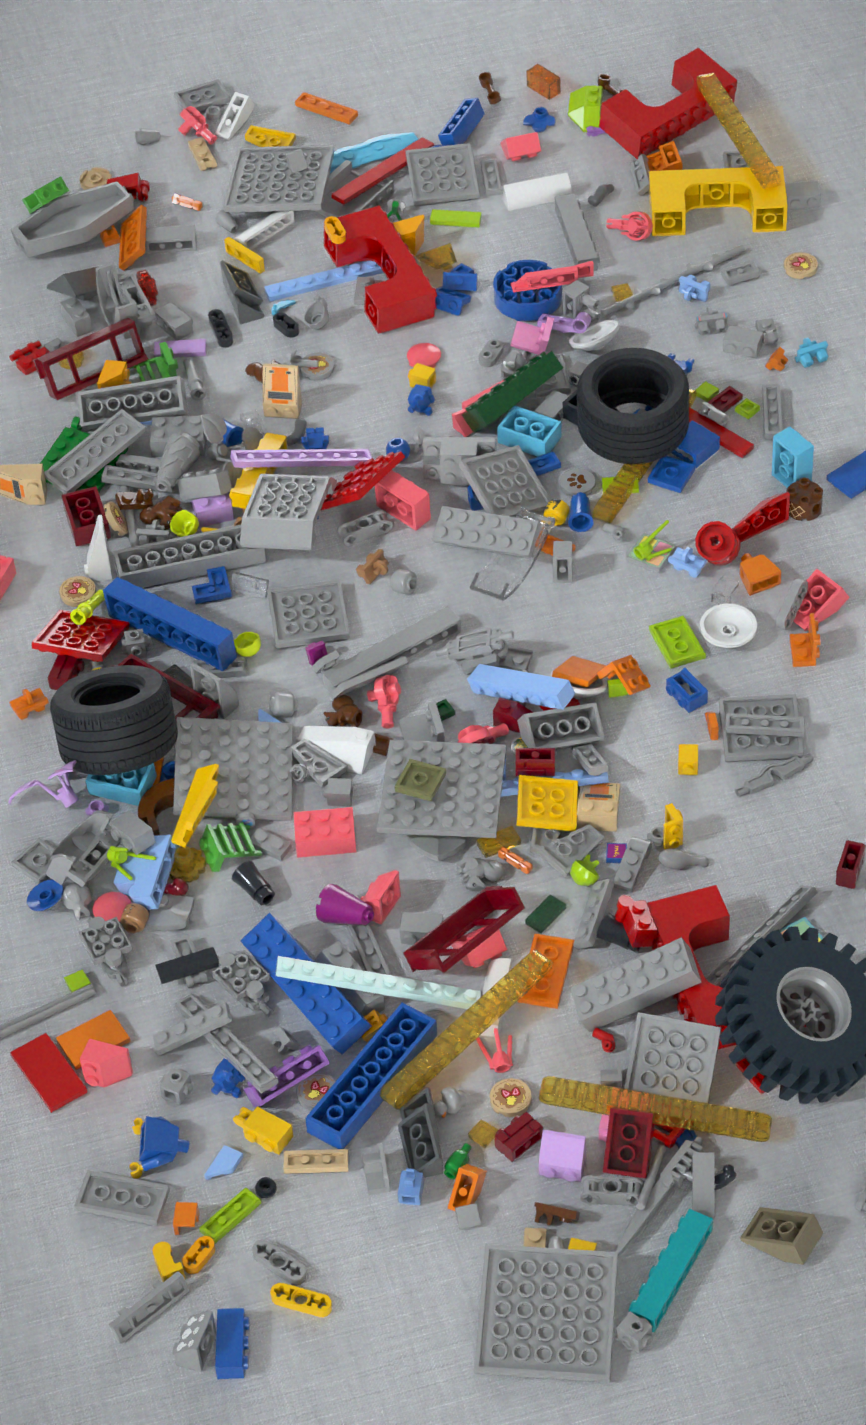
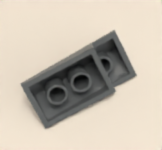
[220,260,265,325]
[47,266,99,301]
[397,1087,443,1178]

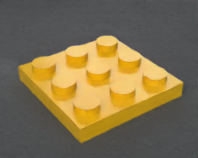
[516,775,578,831]

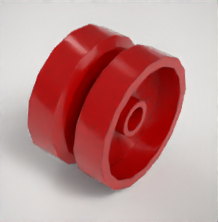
[695,521,740,566]

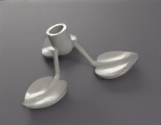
[200,413,263,495]

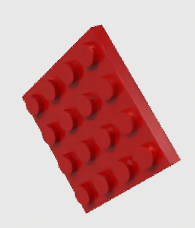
[321,451,405,511]
[32,610,129,662]

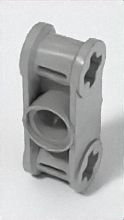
[337,510,393,546]
[580,1175,644,1206]

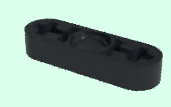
[208,309,233,348]

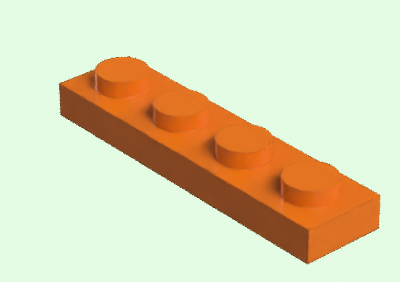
[295,92,358,125]

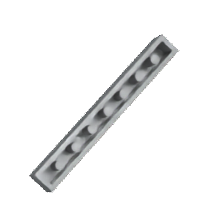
[322,606,461,692]

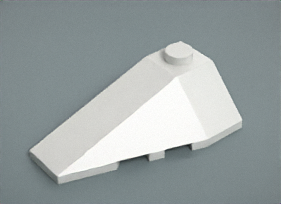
[84,515,112,582]
[297,726,376,775]

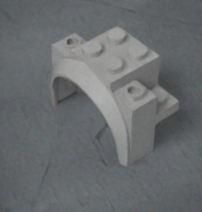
[96,262,156,340]
[423,437,497,486]

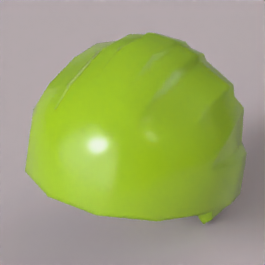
[570,854,600,887]

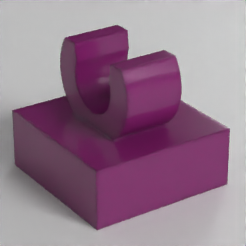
[305,641,328,666]

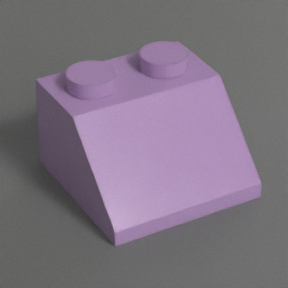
[191,493,234,528]
[539,1130,586,1182]

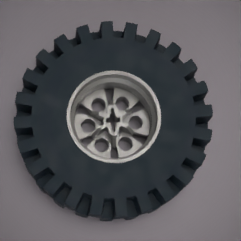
[715,927,866,1104]

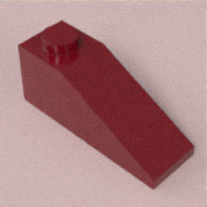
[493,697,534,733]

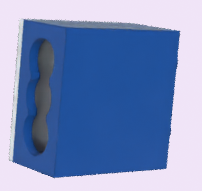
[670,420,720,470]

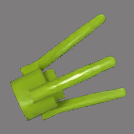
[633,520,672,561]
[107,846,156,880]

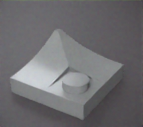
[411,835,467,861]
[147,894,195,931]

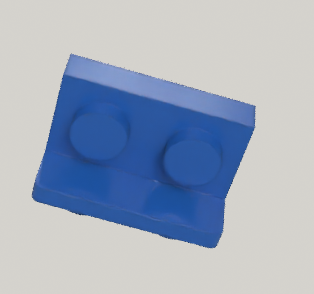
[435,286,471,316]

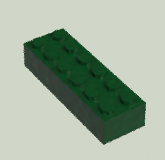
[462,351,563,432]

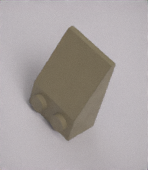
[740,1207,823,1265]

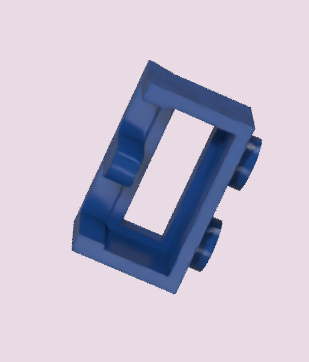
[666,667,708,713]

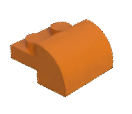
[646,141,683,171]

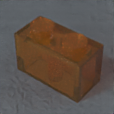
[526,64,561,100]

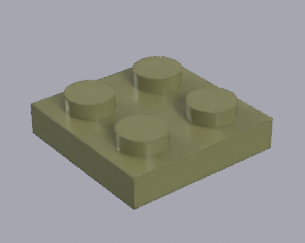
[395,759,446,802]

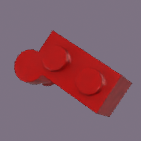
[107,173,150,202]
[614,895,657,947]

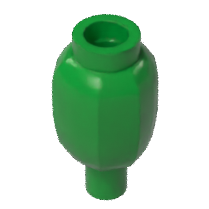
[444,1143,472,1180]

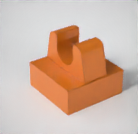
[100,225,120,247]
[765,347,788,371]

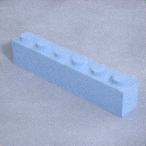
[467,664,575,710]

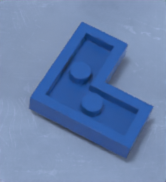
[192,566,232,604]

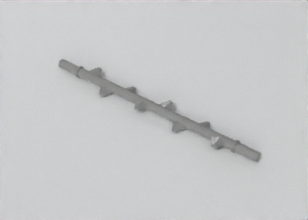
[601,245,745,316]

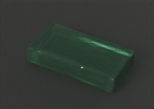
[525,894,566,933]

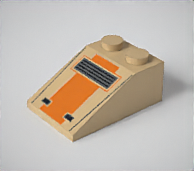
[263,363,302,419]
[0,464,47,505]
[577,783,620,832]

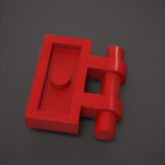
[9,340,50,376]

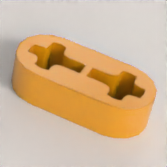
[324,216,346,244]
[182,1236,215,1274]

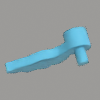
[271,300,296,315]

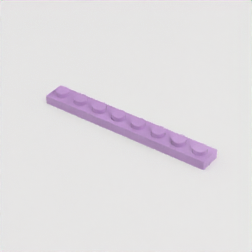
[230,449,372,468]

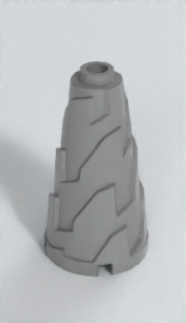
[155,433,201,492]

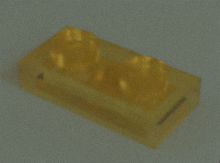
[477,825,521,858]

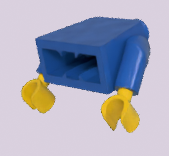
[129,1116,190,1179]

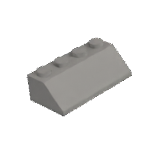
[517,702,605,748]
[315,941,385,1017]

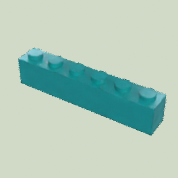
[629,1209,713,1333]

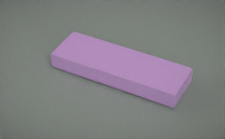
[154,339,207,358]

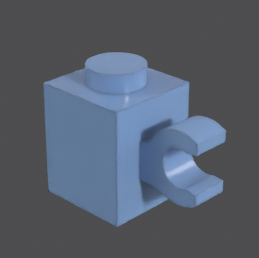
[398,1168,424,1206]

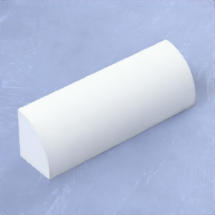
[503,173,572,211]
[233,211,294,250]
[474,958,512,1037]

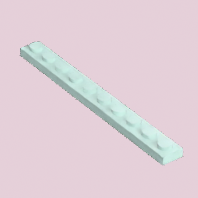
[275,956,481,1011]

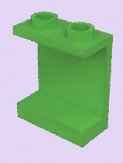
[22,176,69,214]

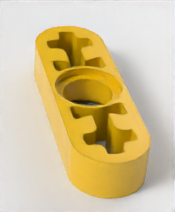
[270,1283,332,1317]

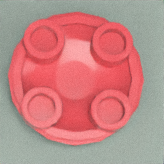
[407,343,441,368]
[92,892,131,922]

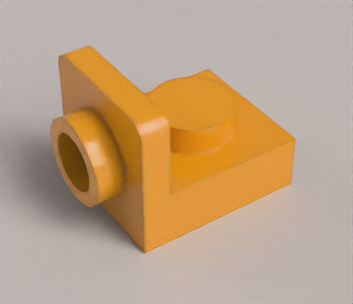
[362,1009,388,1042]

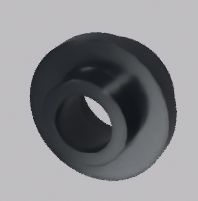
[255,1177,277,1198]

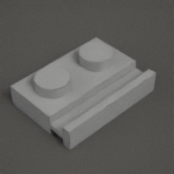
[497,646,533,671]

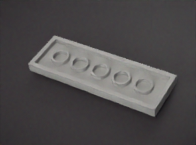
[44,409,147,494]
[432,506,541,558]

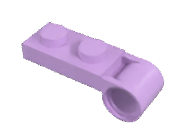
[537,312,591,333]

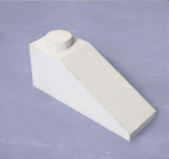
[215,92,255,140]

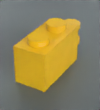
[233,1107,293,1155]

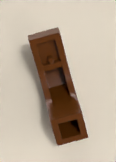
[138,778,174,836]

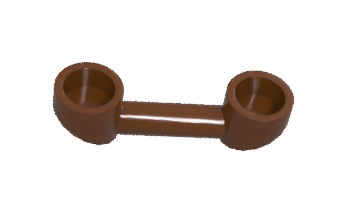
[479,72,501,105]
[598,74,630,96]

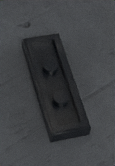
[155,947,219,984]

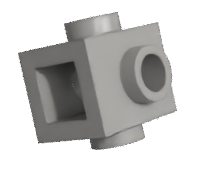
[122,629,149,658]
[160,1067,193,1105]
[617,1312,653,1353]

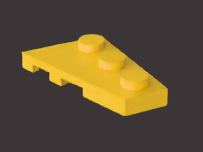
[245,125,296,147]

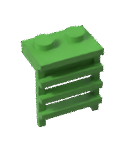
[129,342,179,382]
[199,822,262,872]

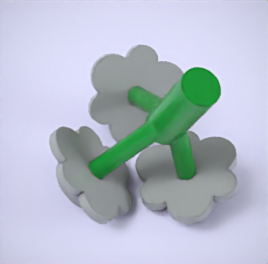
[387,198,410,222]

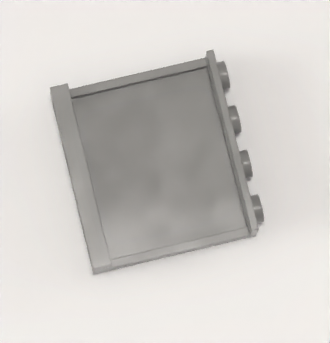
[315,160,395,218]

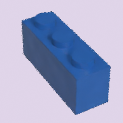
[215,1308,250,1379]

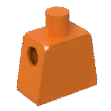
[739,553,781,596]

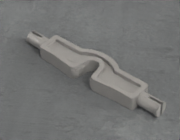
[735,753,813,797]

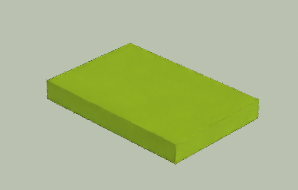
[649,615,706,669]

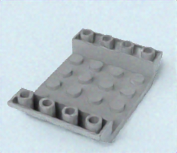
[240,474,337,550]

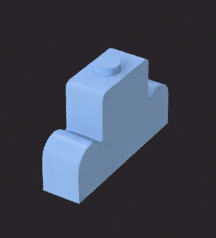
[114,834,178,910]

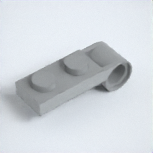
[613,836,652,892]

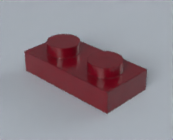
[707,386,743,413]

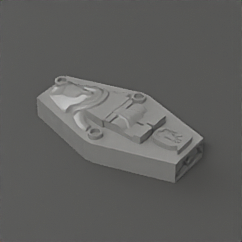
[11,182,134,258]

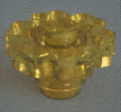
[170,846,206,883]

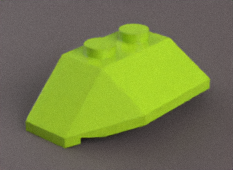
[568,85,604,132]

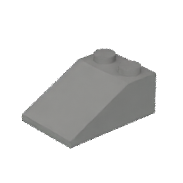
[190,662,239,719]

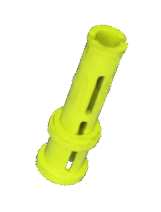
[70,589,105,625]

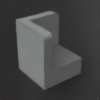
[600,1061,622,1093]

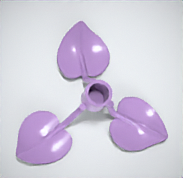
[8,760,79,808]

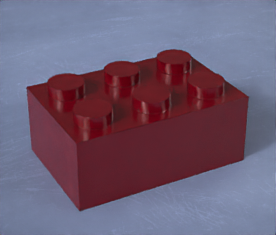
[61,487,111,547]
[603,1107,656,1179]

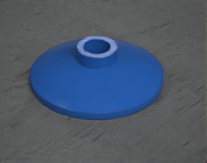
[27,880,64,911]

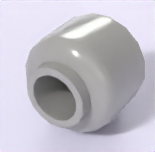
[390,568,418,594]
[269,692,298,717]

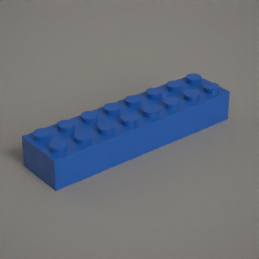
[103,577,237,671]
[240,913,372,1055]
[305,1003,437,1149]

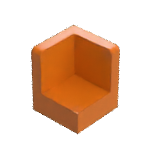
[173,1202,200,1235]

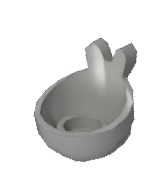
[304,294,329,329]
[62,882,92,919]

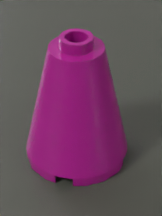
[316,884,374,925]

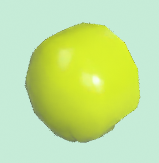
[170,510,199,537]
[234,632,261,657]

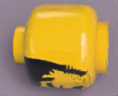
[543,499,570,526]

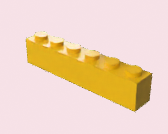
[230,432,287,509]

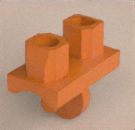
[9,687,49,720]

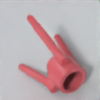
[475,1028,513,1073]

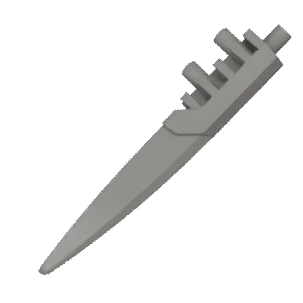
[615,1137,704,1257]

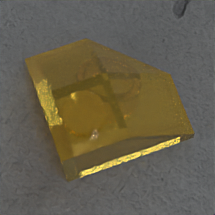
[416,243,457,271]

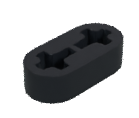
[273,313,299,338]

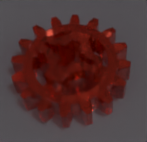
[136,269,158,306]

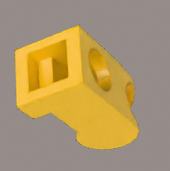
[152,1241,185,1282]

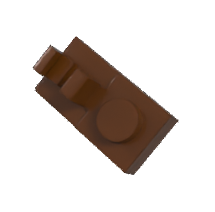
[115,489,154,510]
[534,1202,580,1226]

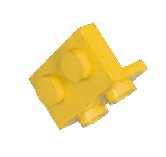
[663,803,683,850]

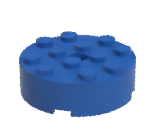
[493,260,562,321]

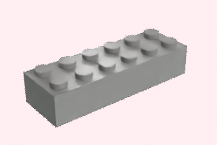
[77,376,188,431]
[570,937,701,1032]

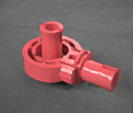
[178,106,217,145]
[606,211,653,241]
[367,675,401,729]
[457,723,509,744]

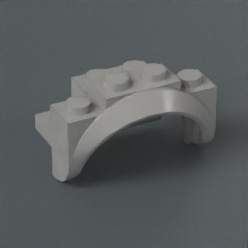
[45,810,121,887]

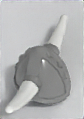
[501,350,527,377]

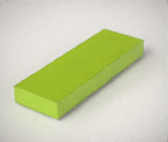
[430,209,482,228]
[199,1187,261,1244]

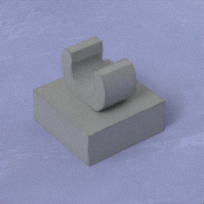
[272,1026,300,1054]

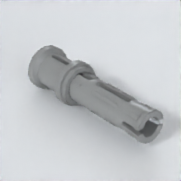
[183,358,206,400]

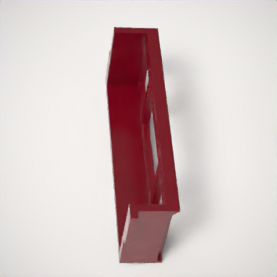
[33,318,148,401]
[111,654,220,720]
[403,886,525,973]

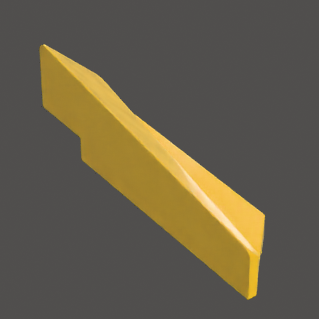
[171,764,219,848]

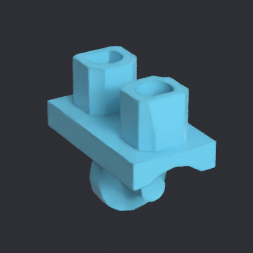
[794,337,828,368]

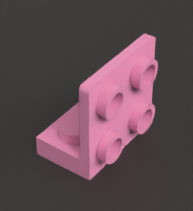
[511,317,554,355]

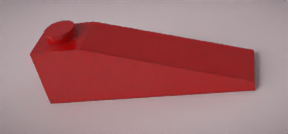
[732,492,790,543]

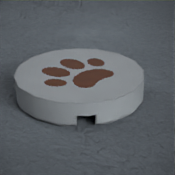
[559,468,596,496]

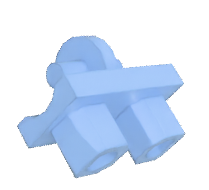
[679,275,710,302]
[668,547,706,578]

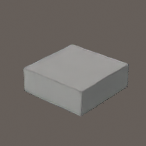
[455,1203,481,1229]

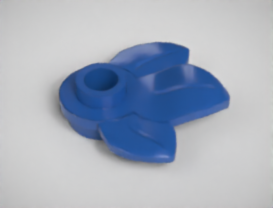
[523,107,555,133]

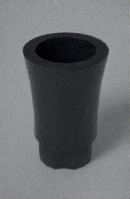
[232,861,275,906]
[596,913,641,953]

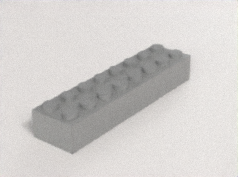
[113,525,266,588]

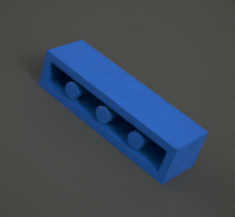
[438,98,485,146]

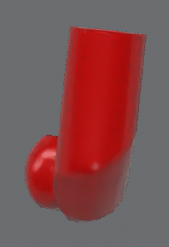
[592,1027,616,1053]

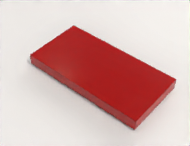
[10,1033,88,1113]

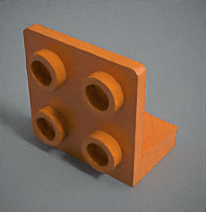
[789,613,820,667]
[596,655,651,695]

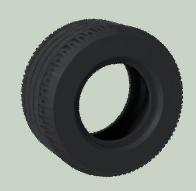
[577,347,689,464]
[50,665,178,775]

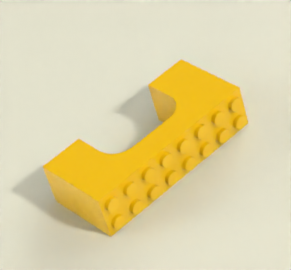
[649,166,787,236]

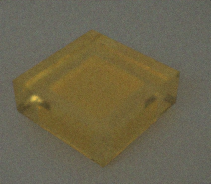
[611,283,633,302]
[468,1119,498,1148]

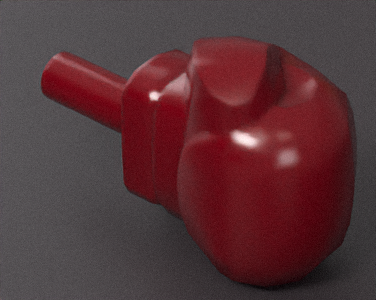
[163,878,189,896]

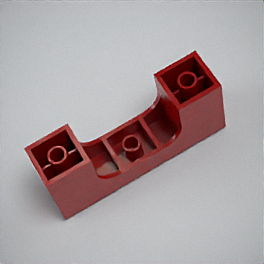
[599,47,738,160]
[324,205,437,334]
[647,885,736,1050]

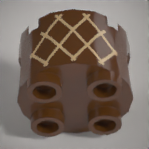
[786,477,823,521]

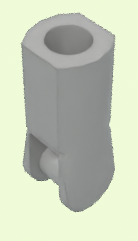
[698,401,729,426]

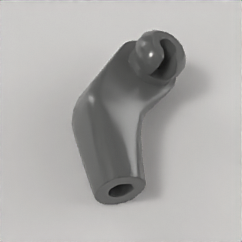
[588,184,614,206]
[287,418,307,446]

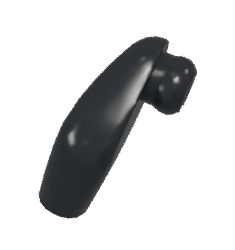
[714,1165,737,1190]

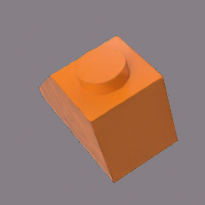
[447,1164,487,1211]

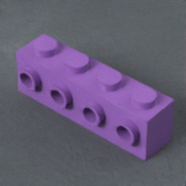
[243,1045,330,1107]

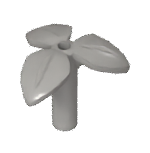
[290,349,319,367]
[409,426,426,455]

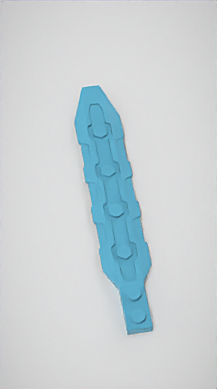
[329,132,418,175]

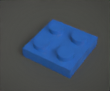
[648,456,695,493]

